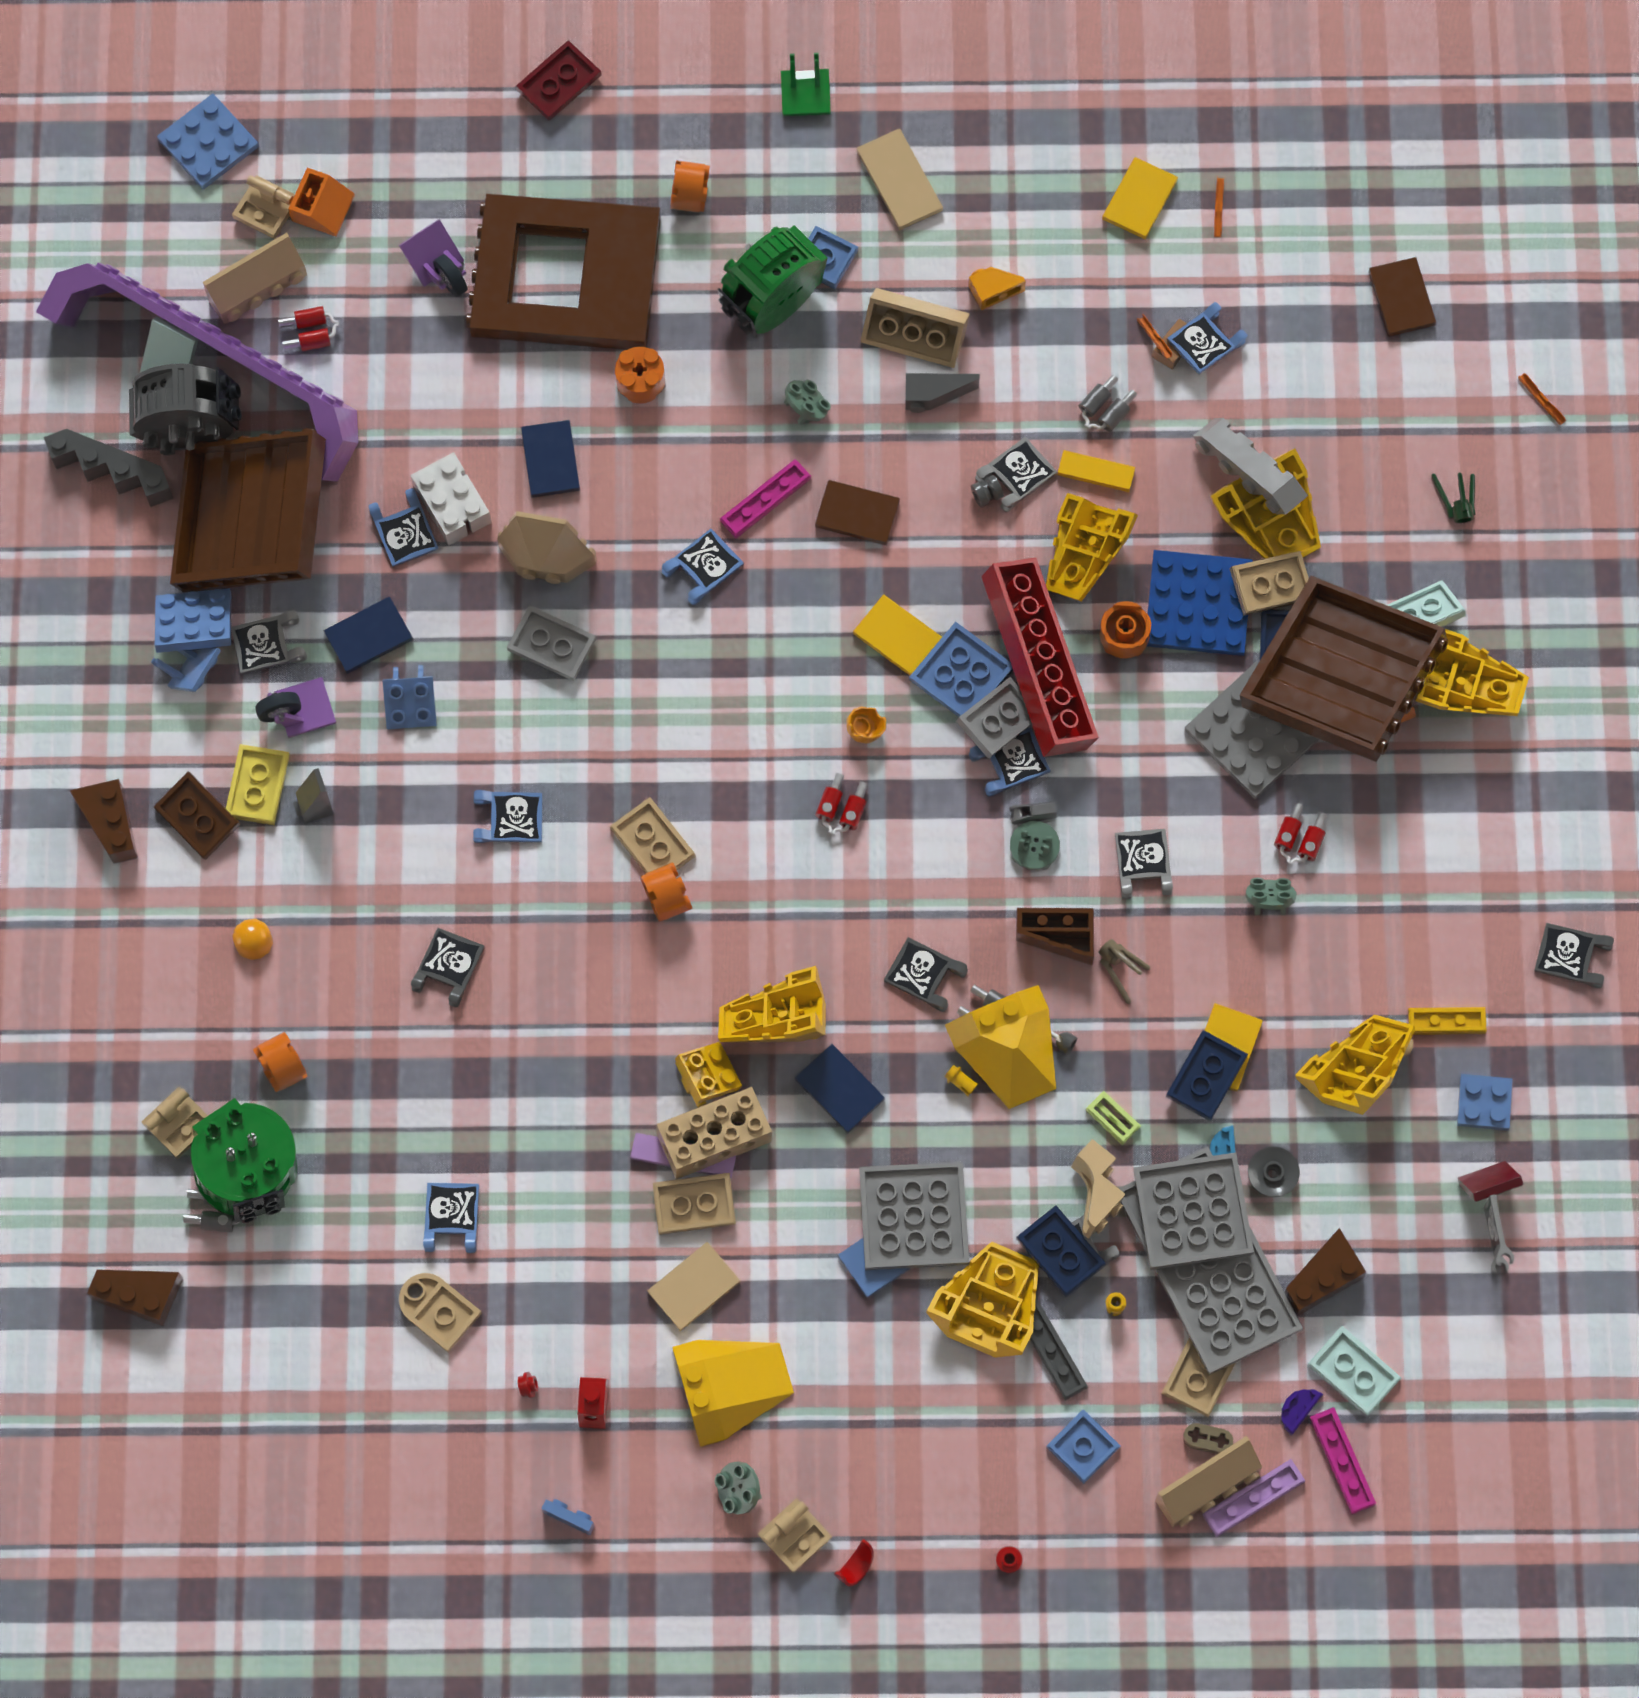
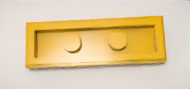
[1057,450,1135,492]
[1408,1007,1487,1035]

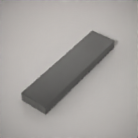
[1030,1297,1088,1401]

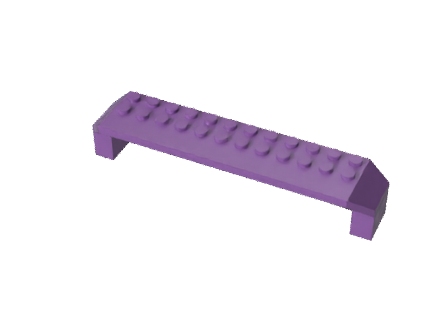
[36,262,358,482]

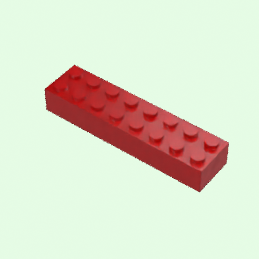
[981,557,1099,757]

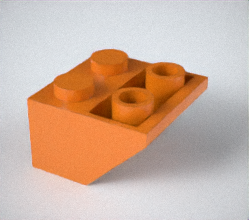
[288,167,355,237]

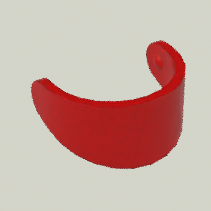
[834,1539,874,1587]

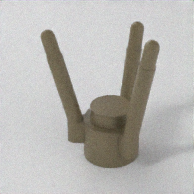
[1098,939,1150,1004]

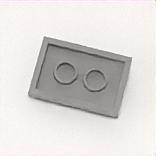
[507,605,596,681]
[956,677,1032,759]

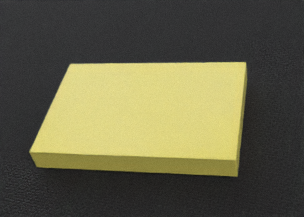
[226,744,290,825]

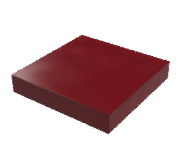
[1457,1161,1524,1202]

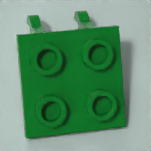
[781,52,831,116]

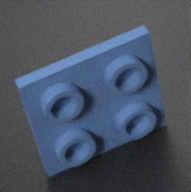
[151,647,221,692]
[382,665,437,729]

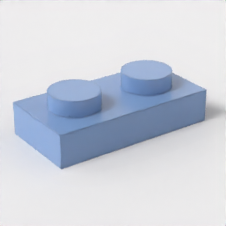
[541,1499,595,1535]

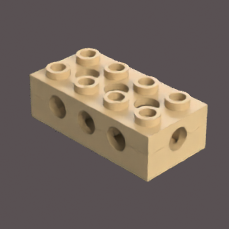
[656,1087,772,1179]

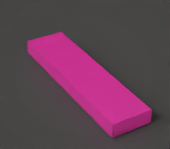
[720,459,811,539]
[1309,1407,1376,1515]

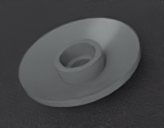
[1248,1146,1300,1197]

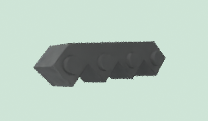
[43,429,174,507]

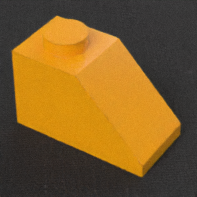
[968,267,1026,311]

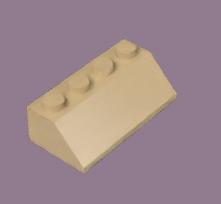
[203,232,307,324]
[860,288,970,368]
[1155,1436,1262,1528]

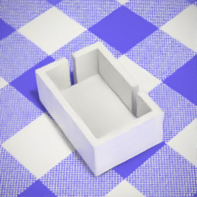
[410,452,492,546]

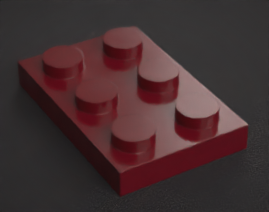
[516,40,602,121]

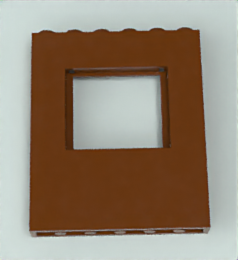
[466,193,661,350]

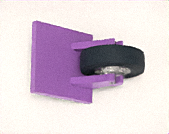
[399,219,468,297]
[255,677,336,738]

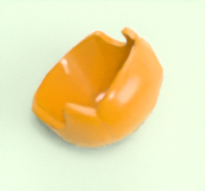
[846,706,886,744]
[232,918,273,960]

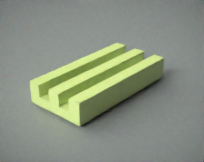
[1086,1091,1141,1146]

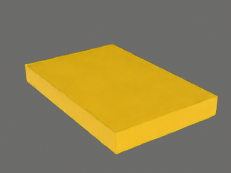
[1102,157,1178,240]
[853,594,942,675]
[1205,1003,1263,1092]

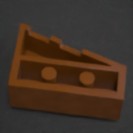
[69,779,138,864]
[1016,908,1094,966]
[1284,1228,1366,1316]
[87,1269,183,1326]

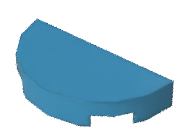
[1210,1125,1236,1156]

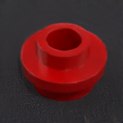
[518,1372,539,1398]
[996,1546,1023,1573]

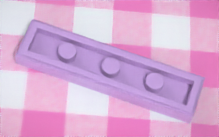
[630,1133,736,1179]
[1202,1459,1305,1538]

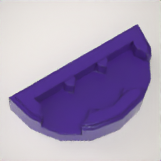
[1281,1389,1323,1436]

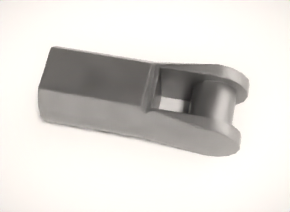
[1009,801,1057,825]

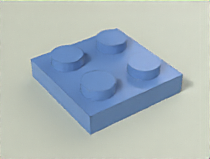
[1457,1074,1513,1131]

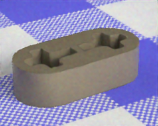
[1183,1423,1233,1454]

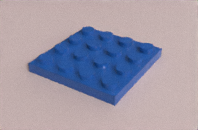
[1147,550,1253,656]

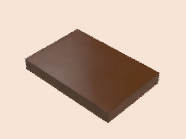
[1368,257,1436,337]
[815,480,900,546]
[153,771,241,860]

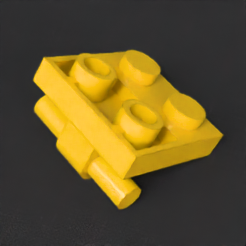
[675,1042,742,1108]

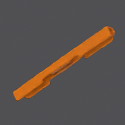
[1214,176,1224,237]
[1137,314,1172,359]
[1518,373,1566,425]

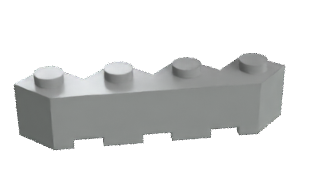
[1192,418,1308,514]

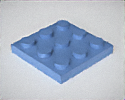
[157,93,259,190]
[155,588,231,653]
[909,621,1013,717]

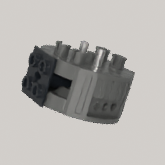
[129,364,242,456]

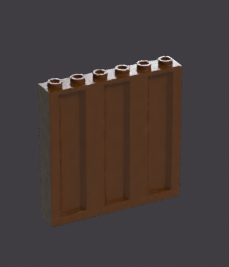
[170,428,326,592]
[1239,576,1448,762]

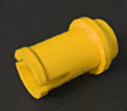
[944,1065,978,1097]
[1105,1292,1126,1316]

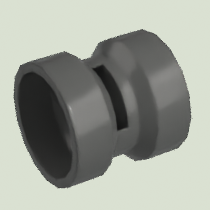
[971,475,1004,507]

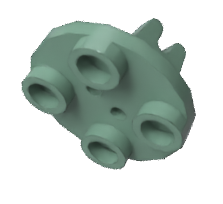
[784,379,831,425]
[1010,821,1060,870]
[1245,877,1297,915]
[714,1461,762,1515]

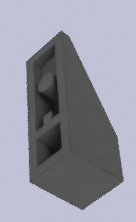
[905,373,980,413]
[293,768,334,823]

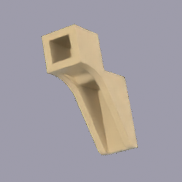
[1071,1139,1125,1239]

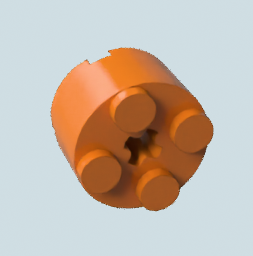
[670,160,710,212]
[615,347,665,404]
[1100,601,1151,659]
[640,862,693,922]
[253,1031,308,1093]

